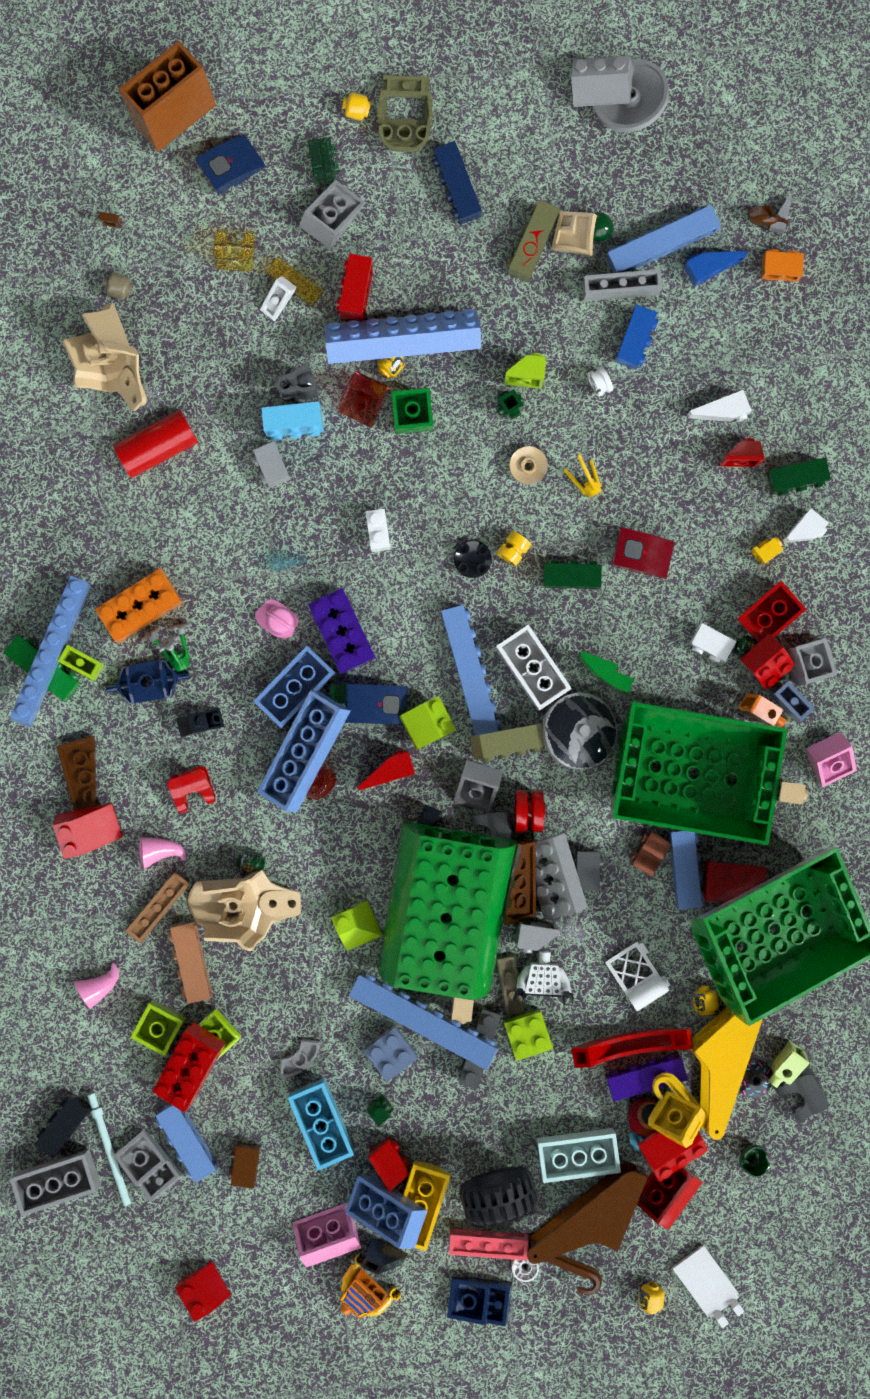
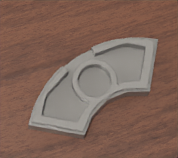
[279,1039,321,1078]

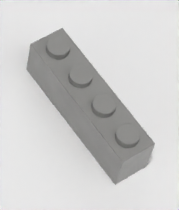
[582,269,662,301]

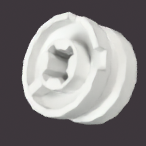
[587,366,613,397]
[511,1258,539,1282]

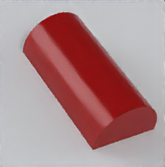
[113,409,199,478]

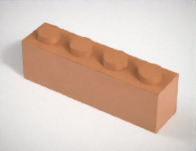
[169,921,213,1004]

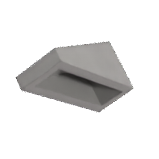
[768,195,792,234]

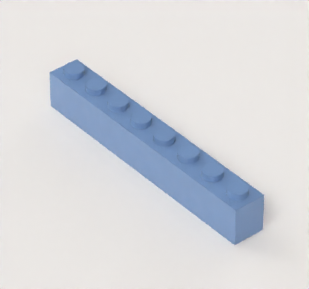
[10,575,90,728]
[441,605,502,736]
[349,973,499,1070]

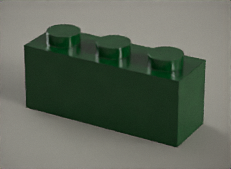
[766,457,831,497]
[542,560,602,589]

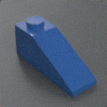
[684,251,747,287]

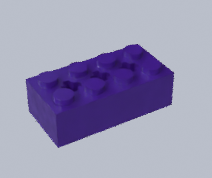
[308,588,376,675]

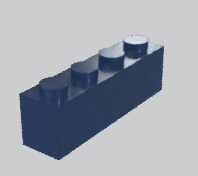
[432,141,482,225]

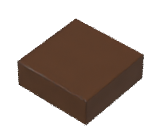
[99,212,122,228]

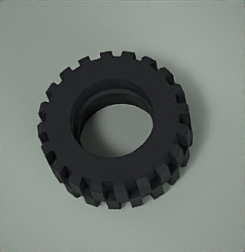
[459,1166,538,1225]

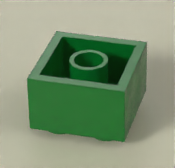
[391,388,433,434]

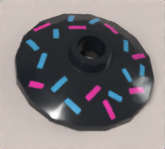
[739,1059,773,1098]

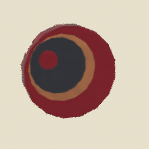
[626,1098,657,1138]

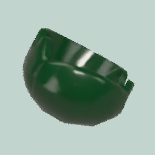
[593,212,614,242]
[739,1145,770,1178]

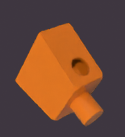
[738,693,787,728]

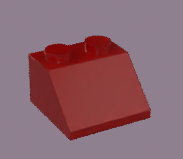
[368,1136,411,1191]
[175,1261,231,1322]

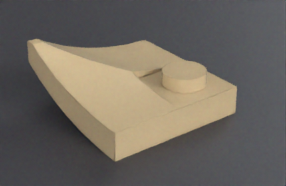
[551,211,597,256]

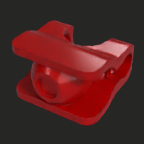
[168,766,216,813]

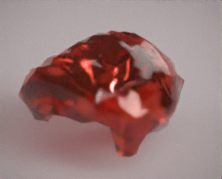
[306,767,337,801]

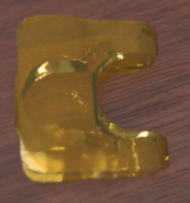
[213,229,255,272]

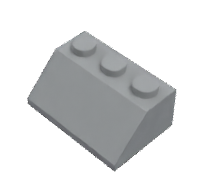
[571,56,633,107]
[514,919,560,953]

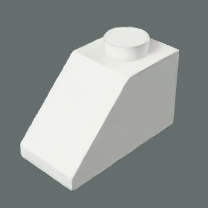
[783,509,828,542]

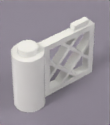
[605,942,670,1012]

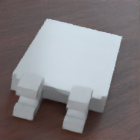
[672,1244,744,1328]

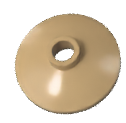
[509,446,548,485]

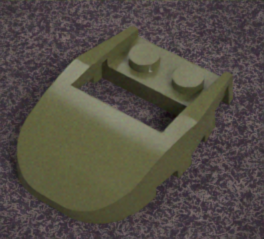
[377,75,433,152]

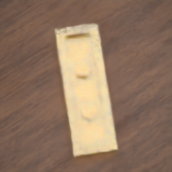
[266,257,324,308]

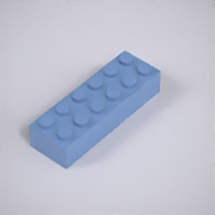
[257,690,350,812]

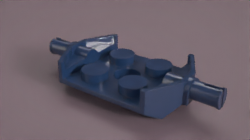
[105,659,190,705]

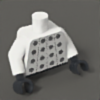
[513,951,574,1005]

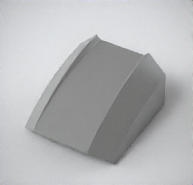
[786,638,837,686]

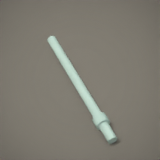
[87,1093,131,1206]

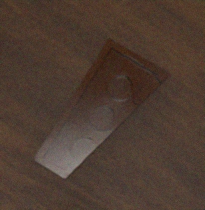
[57,736,97,811]
[503,840,536,925]

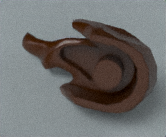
[747,205,788,228]

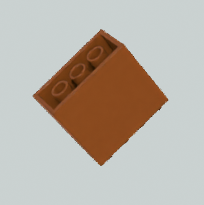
[118,41,216,152]

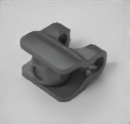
[276,365,318,401]
[471,810,514,840]
[778,1067,829,1121]

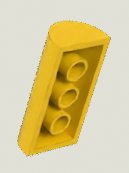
[403,1161,450,1251]

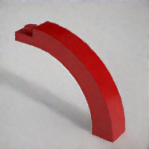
[571,1027,694,1068]

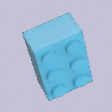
[261,401,324,441]

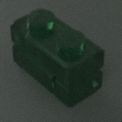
[308,137,340,184]

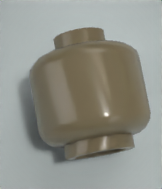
[103,272,133,300]

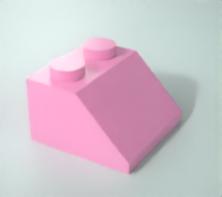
[806,732,857,787]

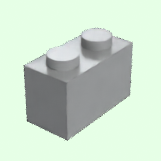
[252,442,291,488]

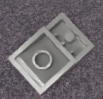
[113,1130,184,1202]

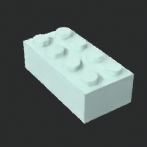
[537,1128,621,1183]

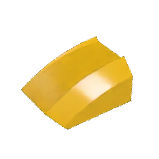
[648,1091,706,1148]

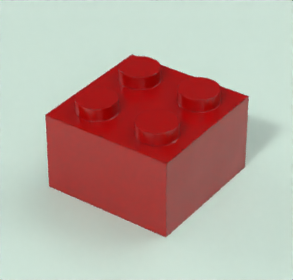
[740,634,795,690]

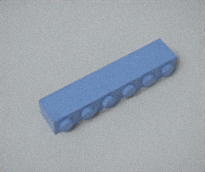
[606,205,721,273]

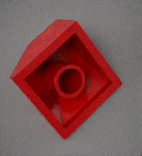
[719,438,765,467]

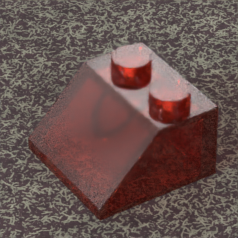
[338,371,390,428]

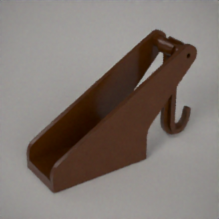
[527,1162,648,1295]

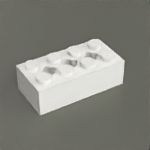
[495,625,572,711]

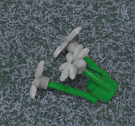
[140,623,192,672]

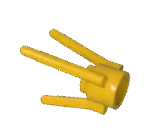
[563,454,602,498]

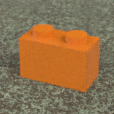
[761,249,804,282]

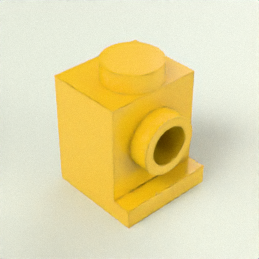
[750,537,783,566]

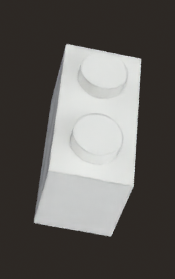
[366,509,391,552]
[689,623,736,664]

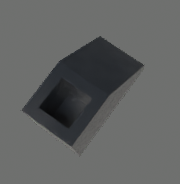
[176,708,224,738]
[360,1238,408,1275]

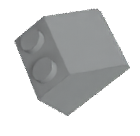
[453,760,503,812]

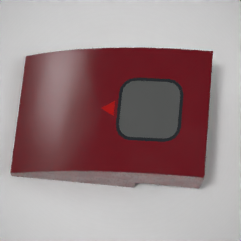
[611,527,674,579]

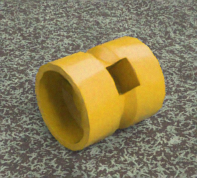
[496,530,532,567]

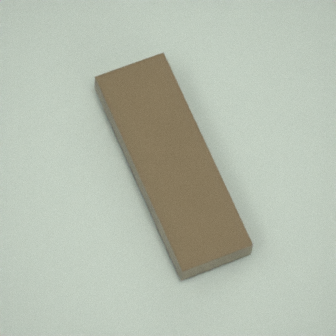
[496,955,525,1016]

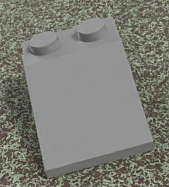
[299,180,366,249]

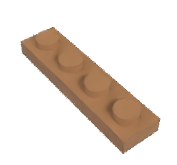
[125,872,191,944]

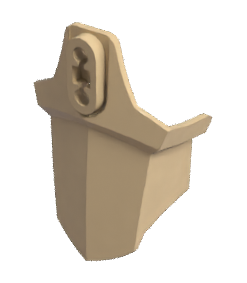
[62,303,147,411]
[187,870,301,951]

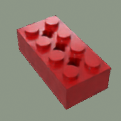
[152,1022,226,1113]

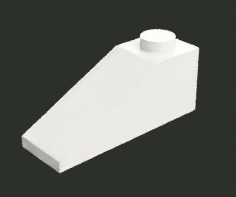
[687,390,752,422]

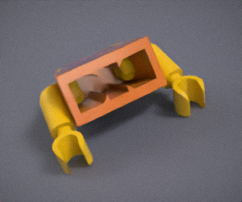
[340,1252,401,1318]

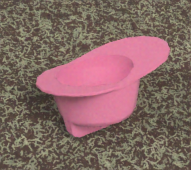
[255,600,298,638]

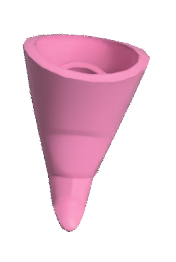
[139,837,186,869]
[74,963,119,1009]

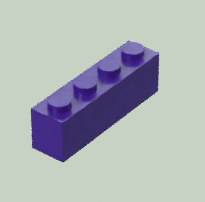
[605,1053,688,1102]

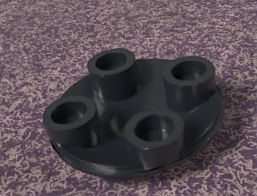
[454,540,492,578]

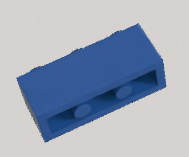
[615,304,659,370]

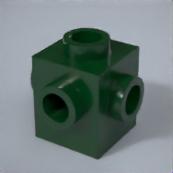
[495,389,524,420]

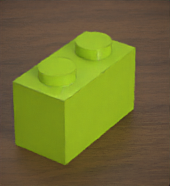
[58,645,104,681]

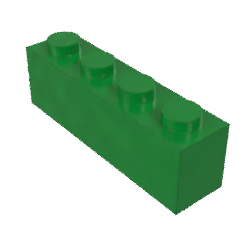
[3,635,81,702]

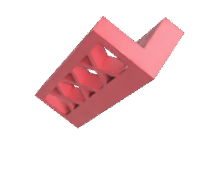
[449,1228,529,1260]

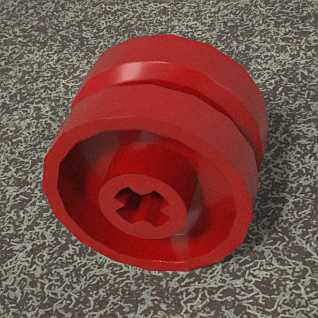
[514,790,545,833]

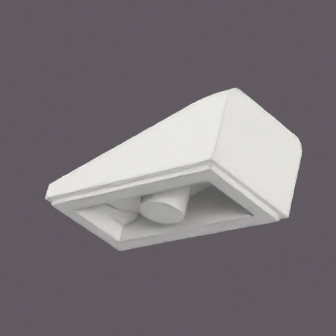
[260,277,296,321]

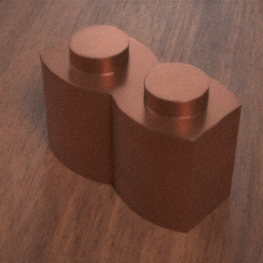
[630,831,672,876]

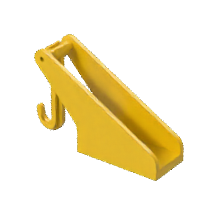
[652,1007,763,1140]

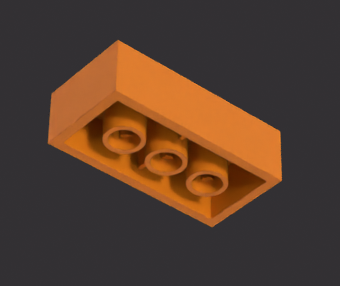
[95,568,184,643]

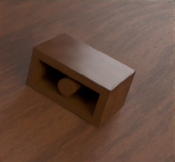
[228,1142,261,1189]

